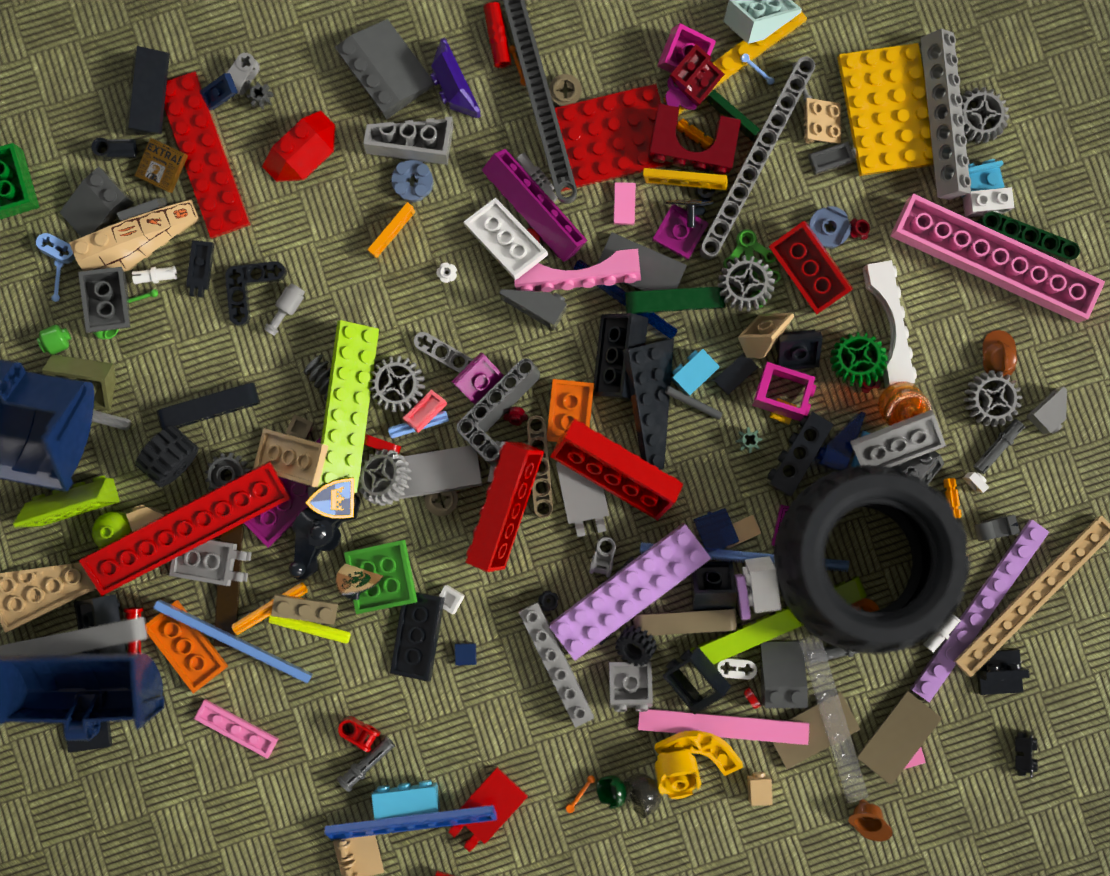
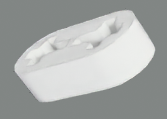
[716,658,757,680]

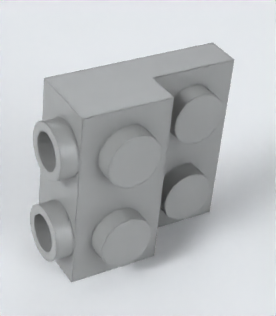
[609,662,653,712]

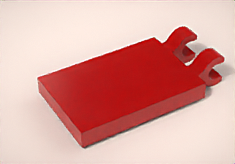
[448,767,528,852]

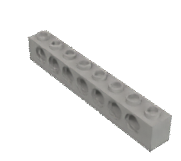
[920,29,971,200]

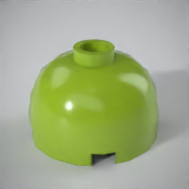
[92,511,132,548]

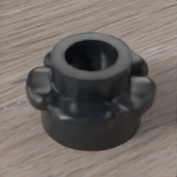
[538,590,559,611]

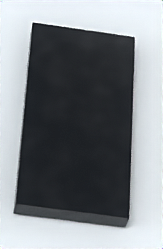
[390,592,445,682]

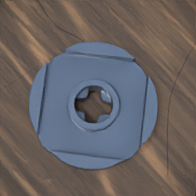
[392,160,433,202]
[808,206,851,249]

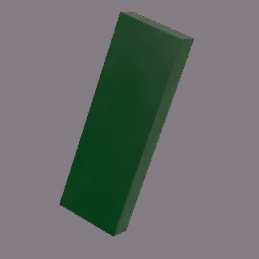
[707,89,760,141]

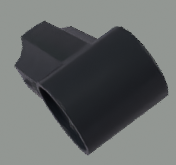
[91,137,138,162]

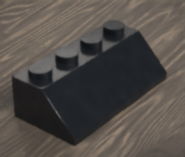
[593,313,648,400]

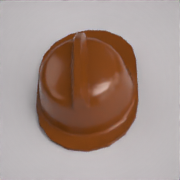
[982,330,1017,376]
[848,799,892,841]

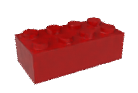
[768,221,853,315]

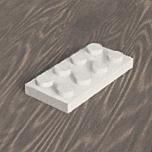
[464,197,548,280]

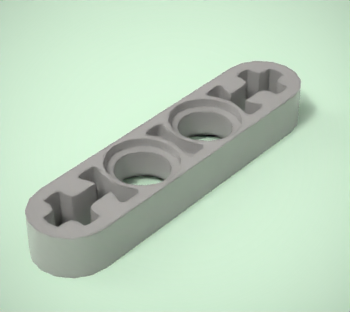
[414,332,473,373]

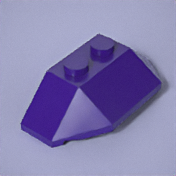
[430,37,481,118]

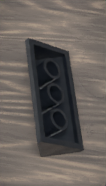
[125,46,170,135]

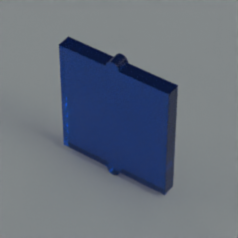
[694,508,739,553]

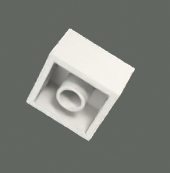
[742,556,781,613]

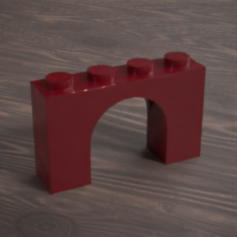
[648,104,741,175]

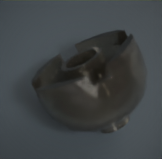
[623,773,661,818]

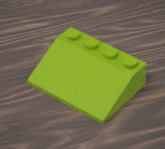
[13,475,120,528]

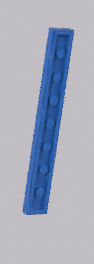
[325,805,497,840]

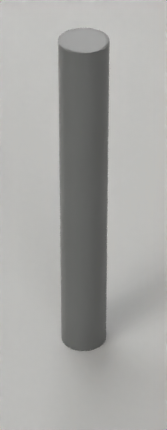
[665,386,723,420]

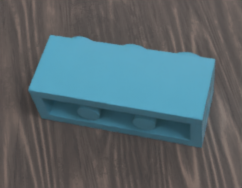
[372,780,440,820]

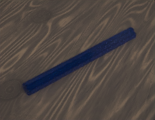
[574,259,678,339]

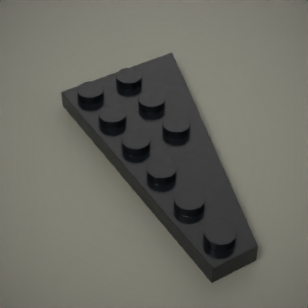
[623,338,674,470]

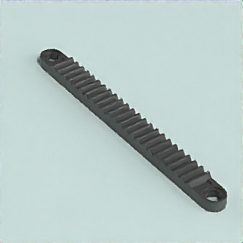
[503,0,577,204]

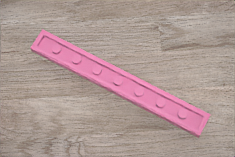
[638,708,809,745]

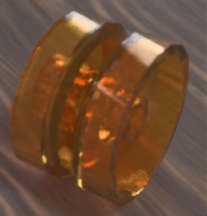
[878,382,933,426]

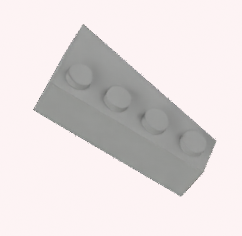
[363,116,453,165]

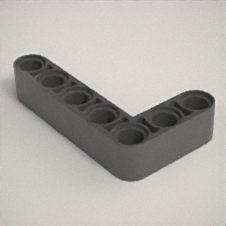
[457,358,540,468]

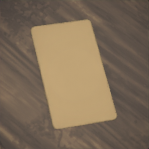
[720,515,761,548]

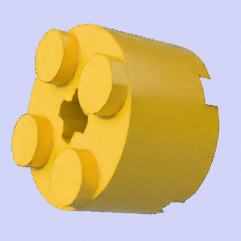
[654,749,701,799]

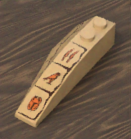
[69,200,200,272]

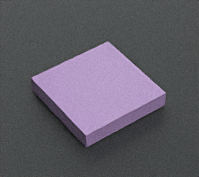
[735,574,751,620]

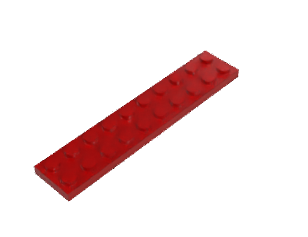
[79,461,291,596]

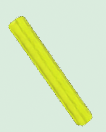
[269,615,351,644]

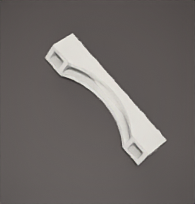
[862,260,917,389]

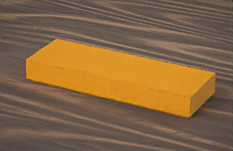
[367,202,415,258]

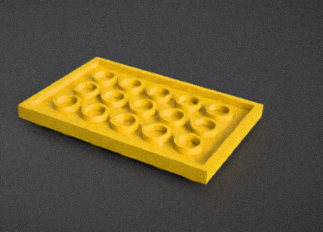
[837,43,934,176]

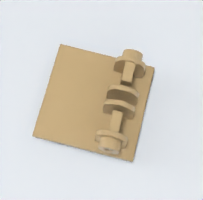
[803,98,841,144]
[333,835,384,876]

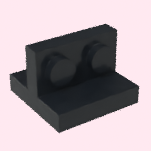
[775,329,823,370]
[977,649,1030,695]

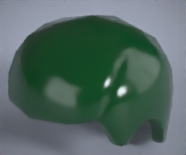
[596,775,627,809]

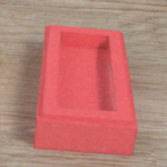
[403,389,447,433]

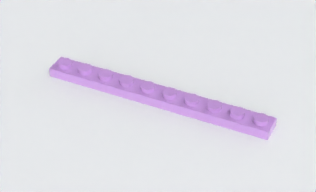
[910,520,1049,702]

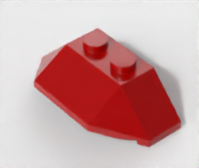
[262,111,336,182]

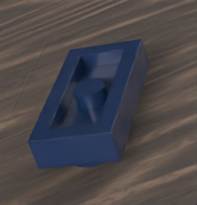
[199,73,238,110]

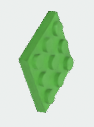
[344,540,417,614]

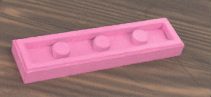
[194,699,279,759]

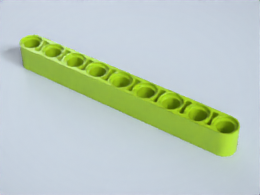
[689,576,867,670]

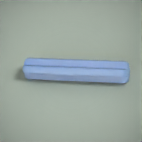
[388,411,449,438]

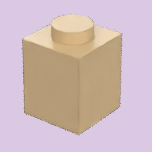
[747,772,773,806]

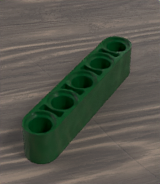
[977,211,1080,263]
[625,287,726,314]

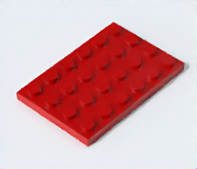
[554,84,673,192]

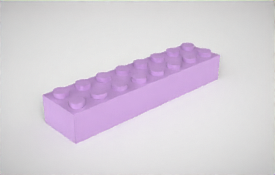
[549,523,711,661]

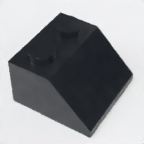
[691,561,737,610]

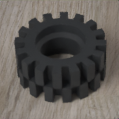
[615,626,657,666]

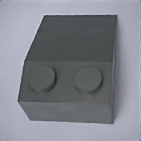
[60,167,134,237]
[78,267,130,333]
[499,289,567,331]
[760,641,808,708]

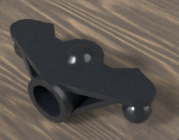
[289,494,361,580]

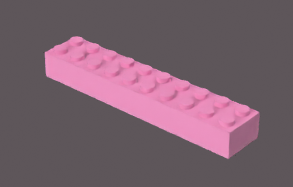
[890,194,1105,323]

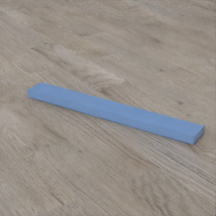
[153,600,313,683]

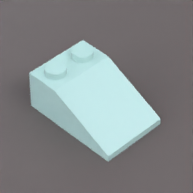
[724,0,802,44]

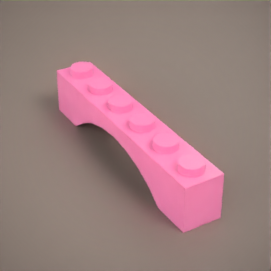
[514,249,641,292]

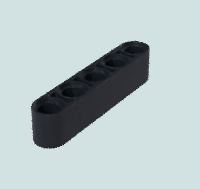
[156,383,260,430]

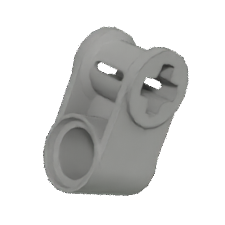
[226,53,260,95]
[589,536,616,578]

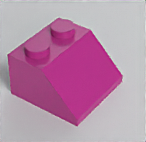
[657,23,716,73]

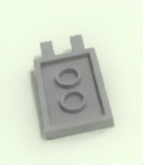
[556,462,609,537]
[169,540,252,586]

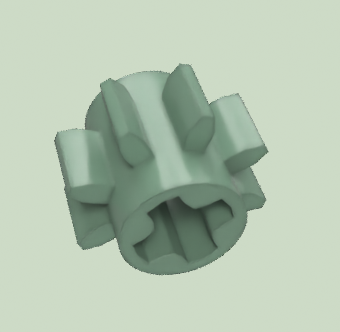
[735,427,763,454]

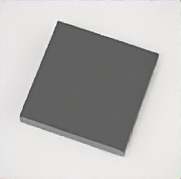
[117,197,167,221]

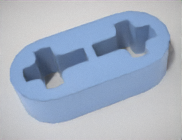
[36,233,75,264]

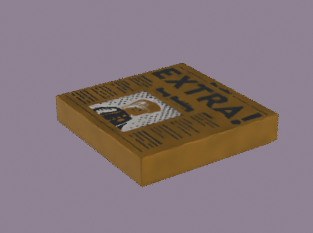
[135,138,188,193]

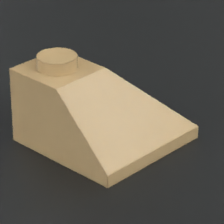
[738,313,794,359]

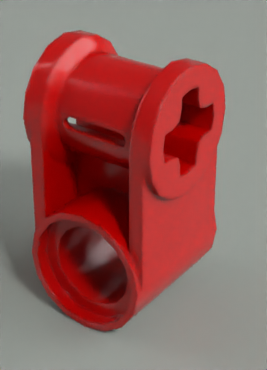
[338,716,381,752]

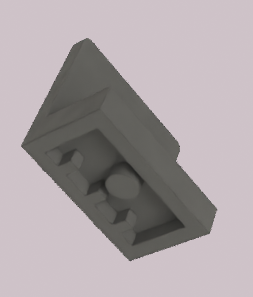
[892,451,944,484]

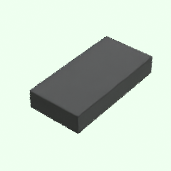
[808,141,855,175]

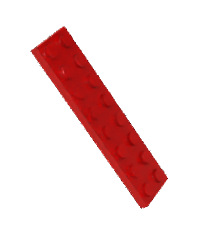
[164,71,251,239]

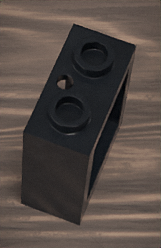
[662,647,731,715]

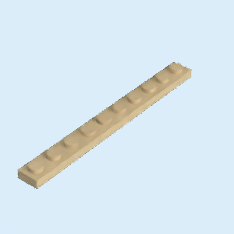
[953,516,1110,677]

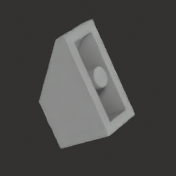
[1026,387,1067,434]

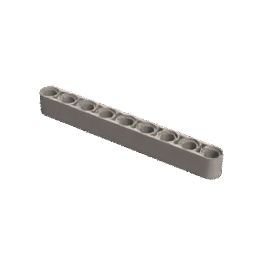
[0,617,148,656]

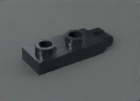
[186,240,215,298]

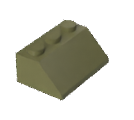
[42,354,116,411]

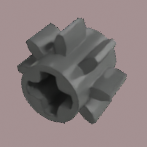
[246,82,274,110]

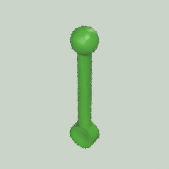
[129,289,158,303]

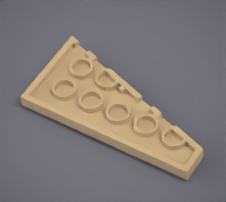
[0,563,96,633]

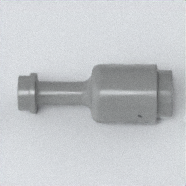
[264,283,305,336]

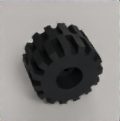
[135,426,198,487]

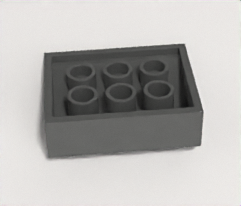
[335,19,435,120]

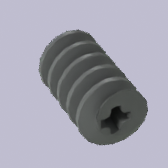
[304,354,331,401]

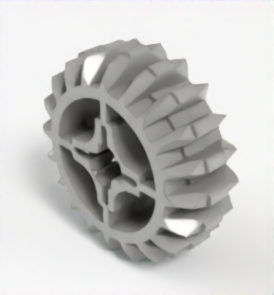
[961,87,1010,144]
[718,255,775,312]
[369,356,425,412]
[963,370,1022,427]
[358,449,412,506]

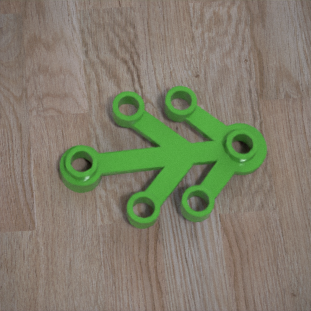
[723,229,780,308]

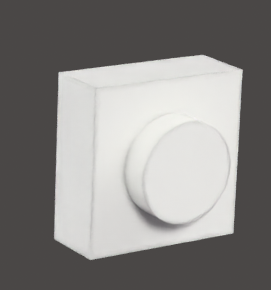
[963,472,989,493]
[439,585,465,614]

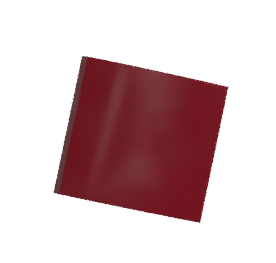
[670,44,725,107]

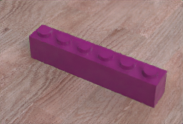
[482,149,588,262]

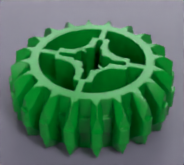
[830,332,888,388]

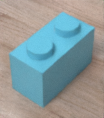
[671,349,720,396]

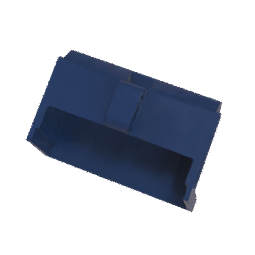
[0,359,94,492]
[0,653,165,741]

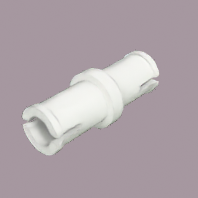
[132,266,177,284]
[923,614,961,653]

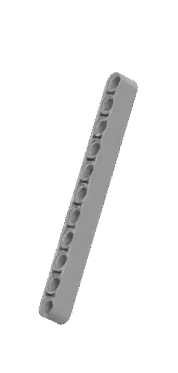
[700,56,815,260]

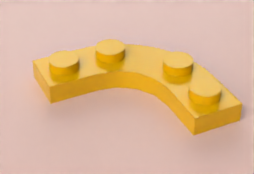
[655,731,743,776]

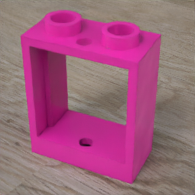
[752,362,816,421]

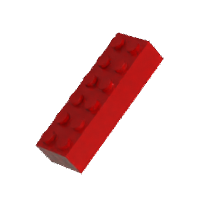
[550,419,683,521]
[465,442,544,572]

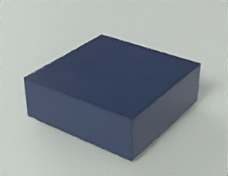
[455,643,477,665]

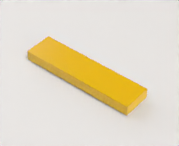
[643,168,728,190]

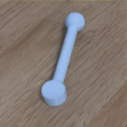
[740,54,774,85]
[51,260,64,302]

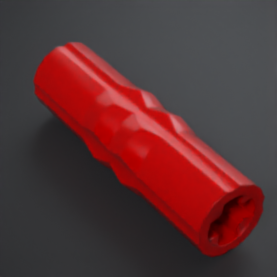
[483,2,511,68]

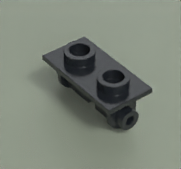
[1015,732,1038,778]

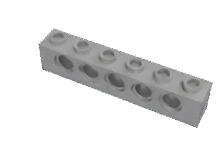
[519,601,594,728]

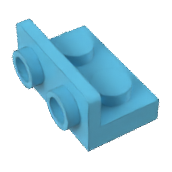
[962,159,1005,198]

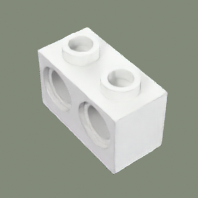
[963,187,1014,217]

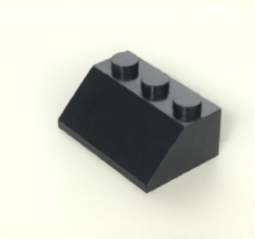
[74,594,127,655]

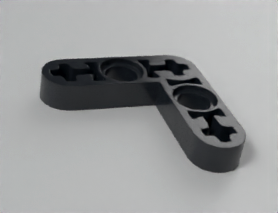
[225,261,287,327]

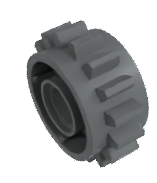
[204,453,252,490]

